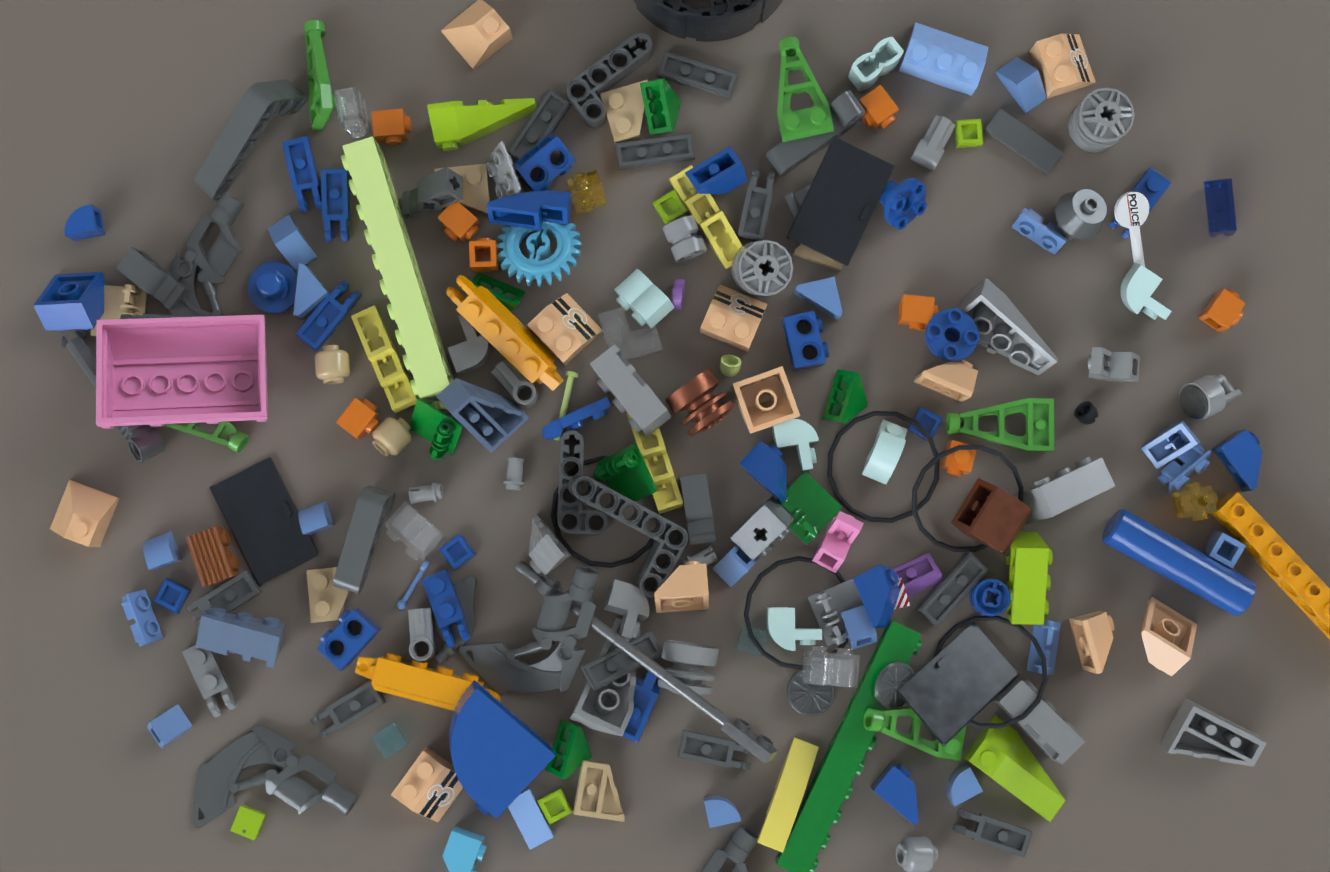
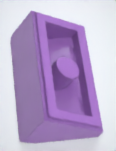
[894,552,942,598]

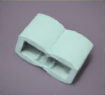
[848,37,904,91]
[614,269,675,329]

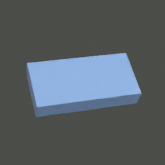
[508,788,554,850]

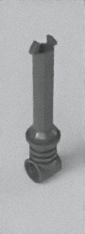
[61,331,165,463]

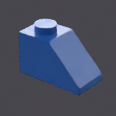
[685,146,748,194]
[1212,429,1262,492]
[739,441,787,504]
[853,565,900,628]
[870,762,919,826]

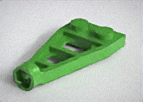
[304,20,336,131]
[777,37,834,142]
[946,398,1054,452]
[164,421,249,453]
[864,706,967,761]

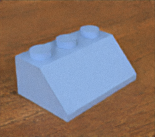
[899,23,989,96]

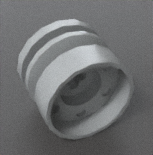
[1068,87,1135,153]
[731,240,793,296]
[657,640,719,695]

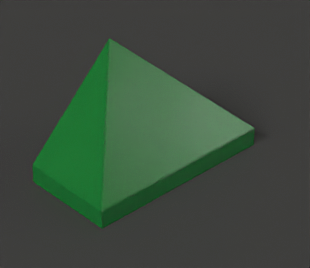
[640,78,681,135]
[471,273,525,311]
[822,369,868,424]
[545,719,592,779]

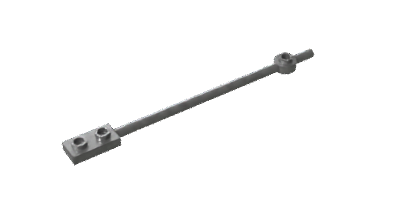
[515,562,778,763]

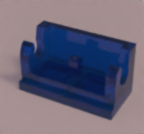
[1204,178,1237,237]

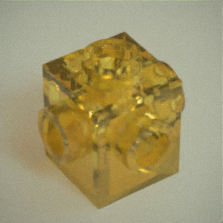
[565,170,607,214]
[1172,482,1218,521]

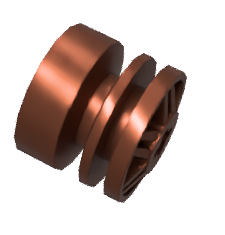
[665,369,736,437]

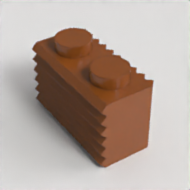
[186,526,240,587]

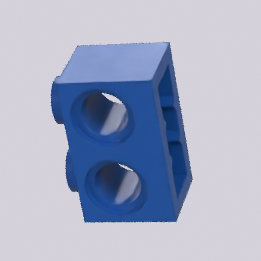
[512,133,576,191]
[782,311,829,371]
[317,608,382,671]

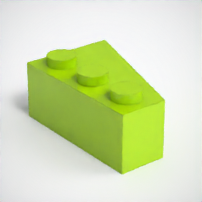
[1006,532,1053,625]

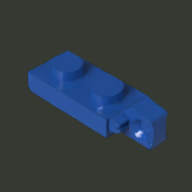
[623,671,661,743]

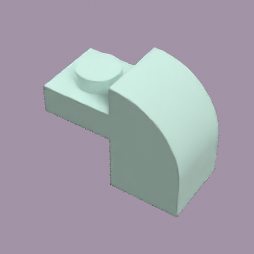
[1120,263,1172,320]
[772,419,819,471]
[862,419,907,484]
[767,607,822,651]

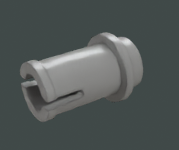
[503,458,524,491]
[409,482,444,504]
[682,546,718,566]

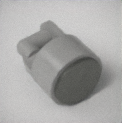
[1179,374,1242,421]

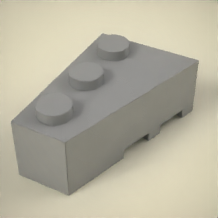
[590,344,671,436]
[1013,456,1115,525]
[994,678,1085,765]
[1160,698,1267,767]

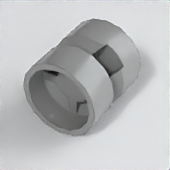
[663,215,707,263]

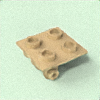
[90,284,147,336]

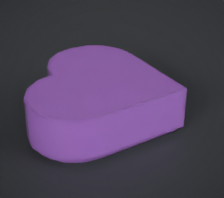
[671,278,686,311]

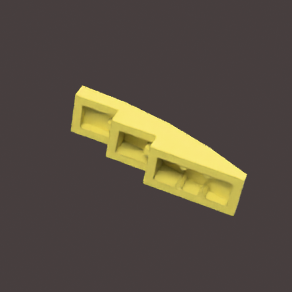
[668,165,743,269]
[351,305,417,414]
[627,413,684,514]
[757,737,819,853]

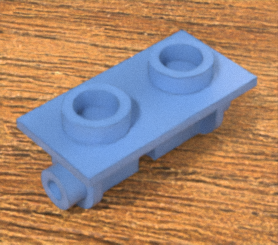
[1011,207,1067,255]
[1157,444,1211,494]
[121,589,163,647]
[1027,620,1061,675]

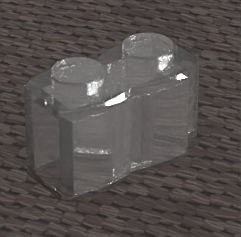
[334,87,371,138]
[383,501,446,561]
[801,646,860,688]

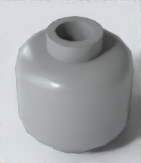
[896,836,938,872]

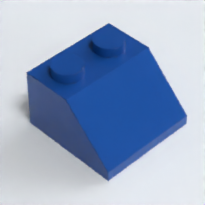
[33,272,104,331]

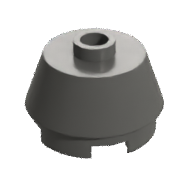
[1053,189,1107,240]

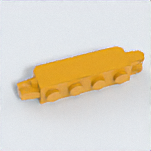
[446,275,564,391]
[355,653,501,711]

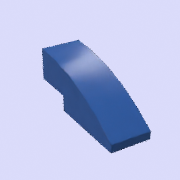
[487,191,573,230]

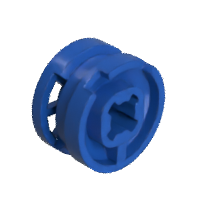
[969,578,1011,616]

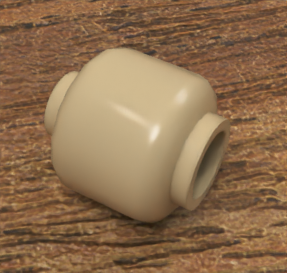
[314,345,350,384]
[372,417,412,456]

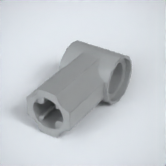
[910,115,955,171]
[492,359,539,408]
[408,608,437,661]

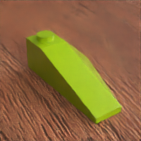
[427,98,537,151]
[963,715,1066,822]

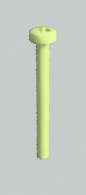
[554,371,578,441]

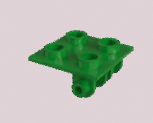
[409,397,463,460]
[593,443,658,502]
[776,471,843,545]

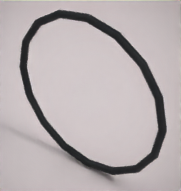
[827,411,940,523]
[912,445,1024,552]
[551,455,662,568]
[744,556,849,670]
[933,615,1048,729]

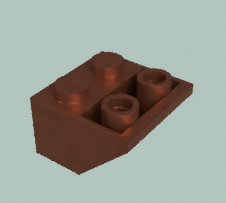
[951,478,1033,555]

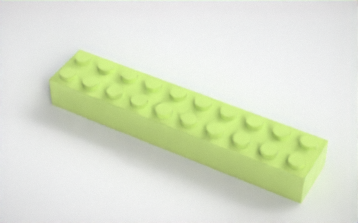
[341,136,454,402]

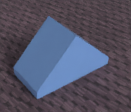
[995,57,1047,114]
[267,214,318,272]
[293,263,331,320]
[793,277,843,321]
[1141,421,1200,469]

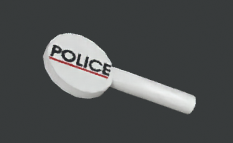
[1114,192,1149,267]

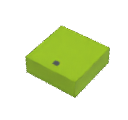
[954,118,983,148]
[653,189,688,225]
[537,787,573,825]
[230,804,267,841]

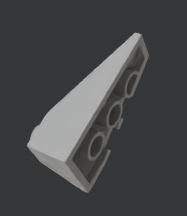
[956,278,1058,376]
[529,514,572,576]
[569,618,641,736]

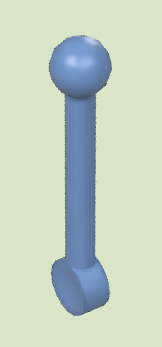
[396,560,430,610]

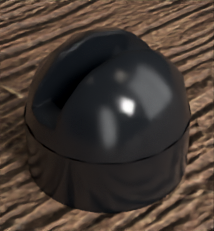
[1074,401,1098,425]

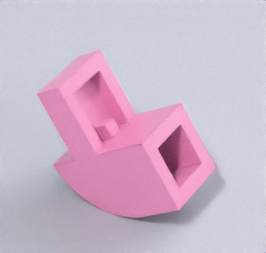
[812,511,864,573]

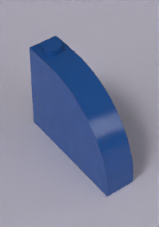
[449,680,556,819]

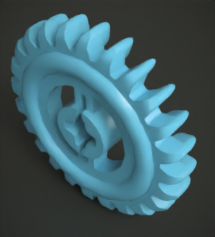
[497,222,582,287]

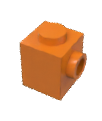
[859,84,899,131]
[371,109,412,146]
[437,202,481,243]
[469,238,500,273]
[1198,289,1246,333]
[897,294,938,330]
[336,397,381,440]
[940,440,977,477]

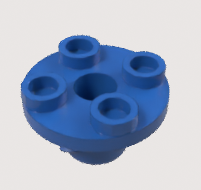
[879,178,927,230]
[248,262,297,314]
[925,308,980,362]

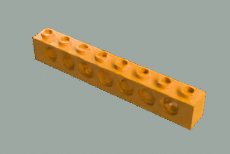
[1208,492,1330,639]

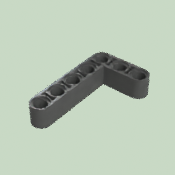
[194,79,307,200]
[568,474,688,597]

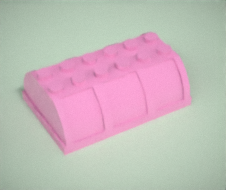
[96,315,268,429]

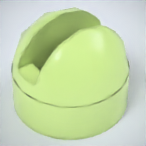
[720,355,741,377]

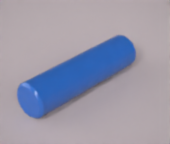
[1102,509,1257,616]

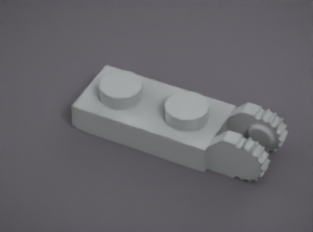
[182,645,237,717]

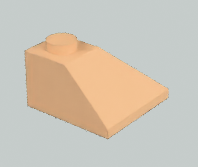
[441,0,513,70]
[913,360,978,402]
[50,480,119,547]
[654,561,709,613]
[1141,597,1197,676]
[1069,611,1114,674]

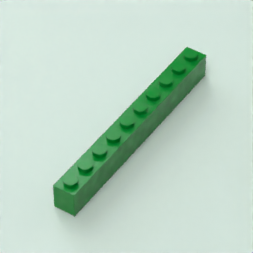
[775,620,922,872]

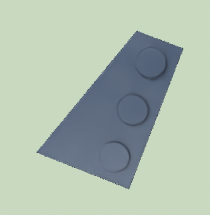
[436,378,530,453]
[195,607,286,668]

